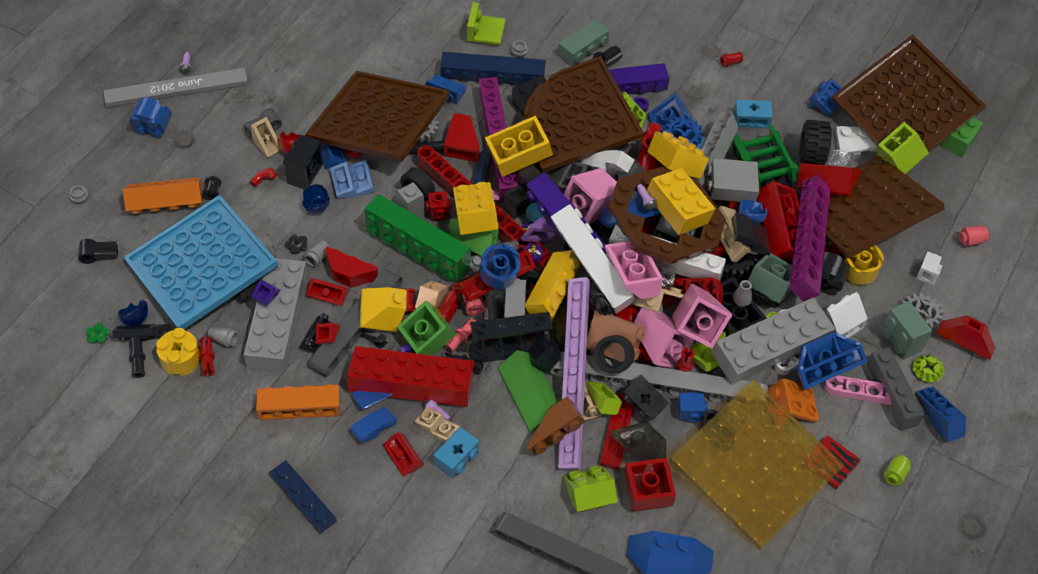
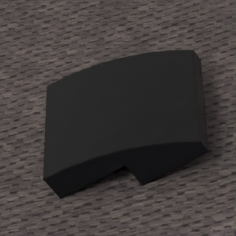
[732,213,770,256]

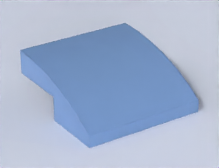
[330,159,376,198]

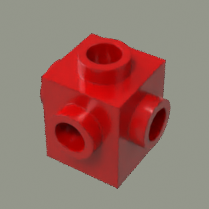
[425,191,452,221]

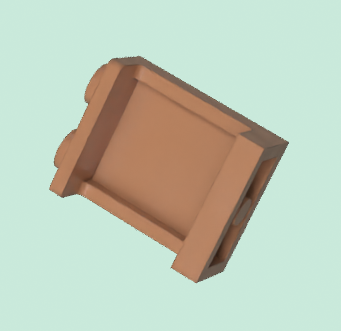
[586,310,645,362]

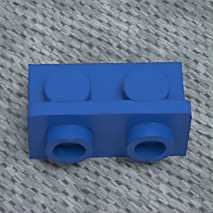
[426,74,466,104]
[807,78,842,116]

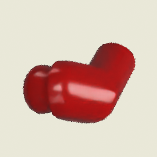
[250,167,277,188]

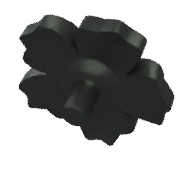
[285,234,308,254]

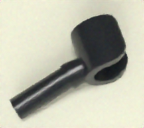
[360,332,388,349]

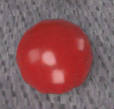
[279,131,300,154]

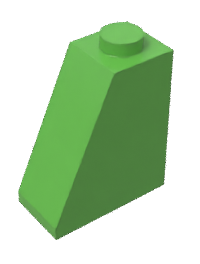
[447,219,499,256]

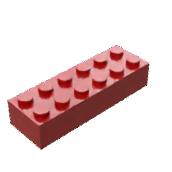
[347,346,474,407]

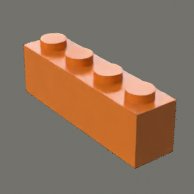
[256,384,340,420]

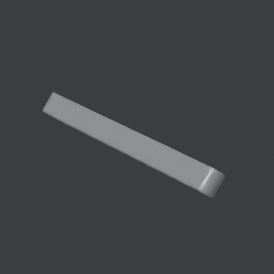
[551,351,768,409]

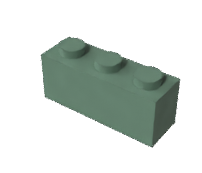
[558,19,610,66]

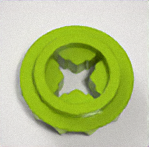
[913,353,945,383]

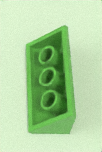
[498,350,559,433]

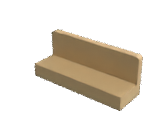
[718,206,757,262]

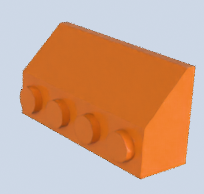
[122,177,203,214]

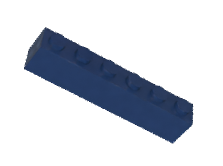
[440,52,546,85]

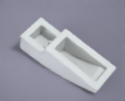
[580,150,634,177]

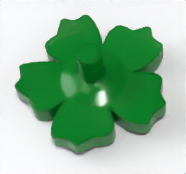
[85,322,110,344]

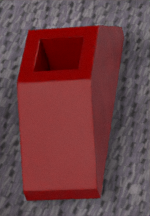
[325,246,378,288]
[936,315,995,360]

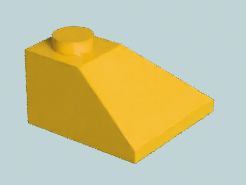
[360,287,407,333]

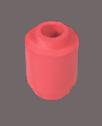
[959,225,989,246]

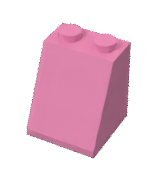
[564,168,617,225]
[672,283,732,348]
[634,308,695,369]

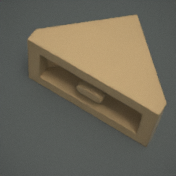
[250,117,281,157]

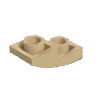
[415,408,460,443]

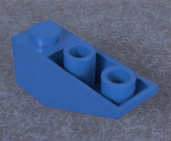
[916,387,966,442]

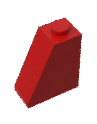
[444,113,480,163]

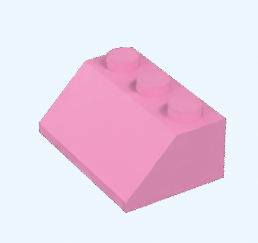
[605,241,663,299]

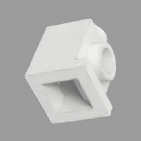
[916,251,943,285]

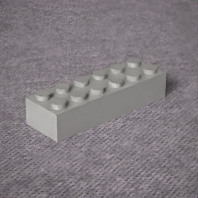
[244,258,308,372]
[711,297,835,384]

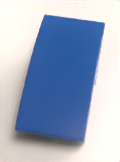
[350,407,397,443]

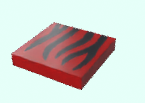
[803,435,861,490]

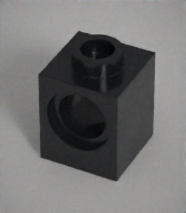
[504,185,530,218]

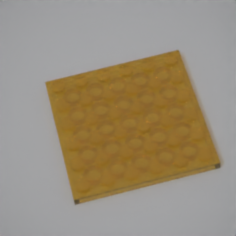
[669,379,844,550]

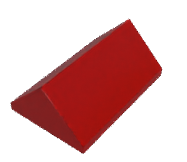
[797,163,861,196]

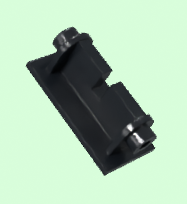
[299,313,333,354]

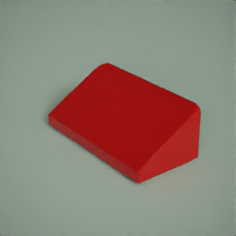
[306,278,350,306]
[383,432,424,477]

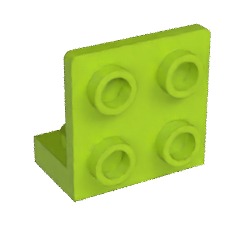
[467,2,505,45]

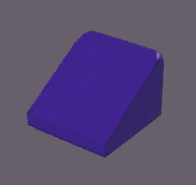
[251,279,281,306]

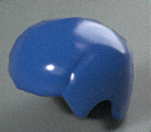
[738,200,767,224]

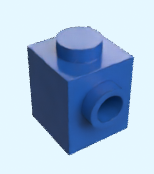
[677,392,708,422]

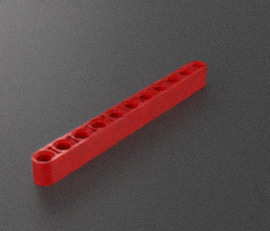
[417,145,552,273]

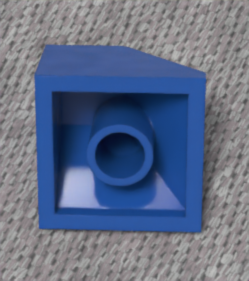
[648,93,695,133]

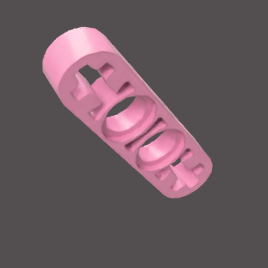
[824,375,892,405]

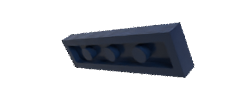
[269,460,337,534]

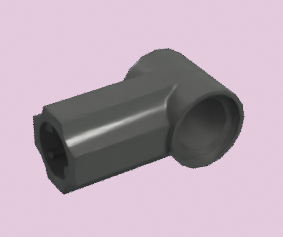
[243,108,282,138]

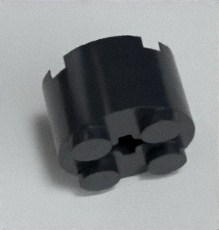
[821,252,850,295]

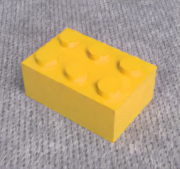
[485,116,553,177]
[647,131,709,179]
[647,168,716,235]
[453,182,498,235]

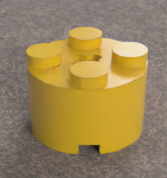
[843,245,884,286]
[156,328,200,376]

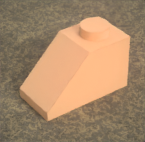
[415,280,449,309]

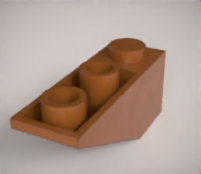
[526,397,585,456]

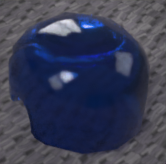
[302,184,330,214]
[118,300,149,326]

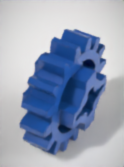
[664,116,703,148]

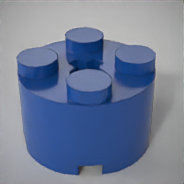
[129,97,172,138]
[479,244,520,290]

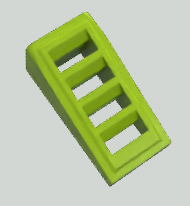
[587,381,622,415]

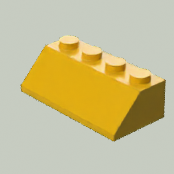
[525,250,581,334]

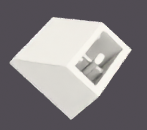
[825,292,868,338]

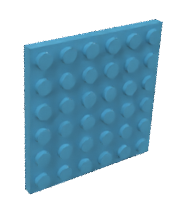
[124,195,279,329]

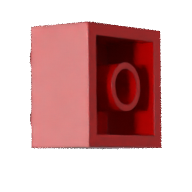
[624,458,676,512]

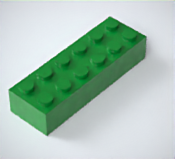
[364,194,471,283]

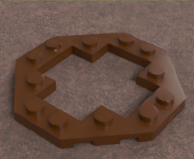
[607,167,726,264]

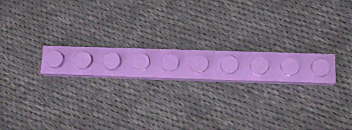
[558,277,590,471]

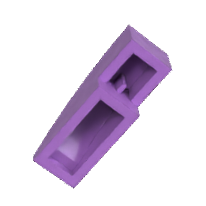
[521,216,561,242]

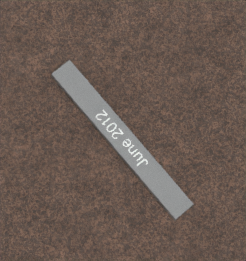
[104,68,248,107]

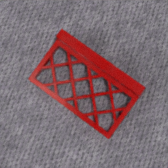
[450,249,536,301]

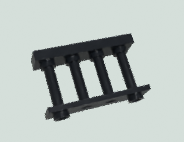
[470,312,553,362]

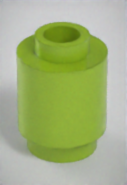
[883,455,911,486]

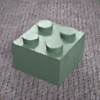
[748,253,792,303]
[881,301,933,360]

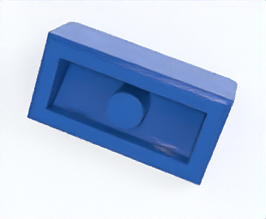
[321,143,346,169]
[352,391,392,411]

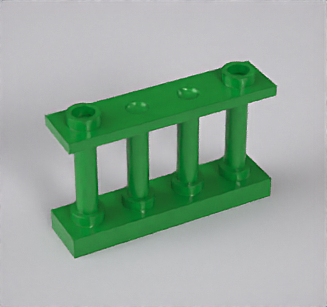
[732,125,798,188]

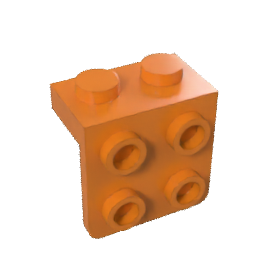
[768,378,819,425]

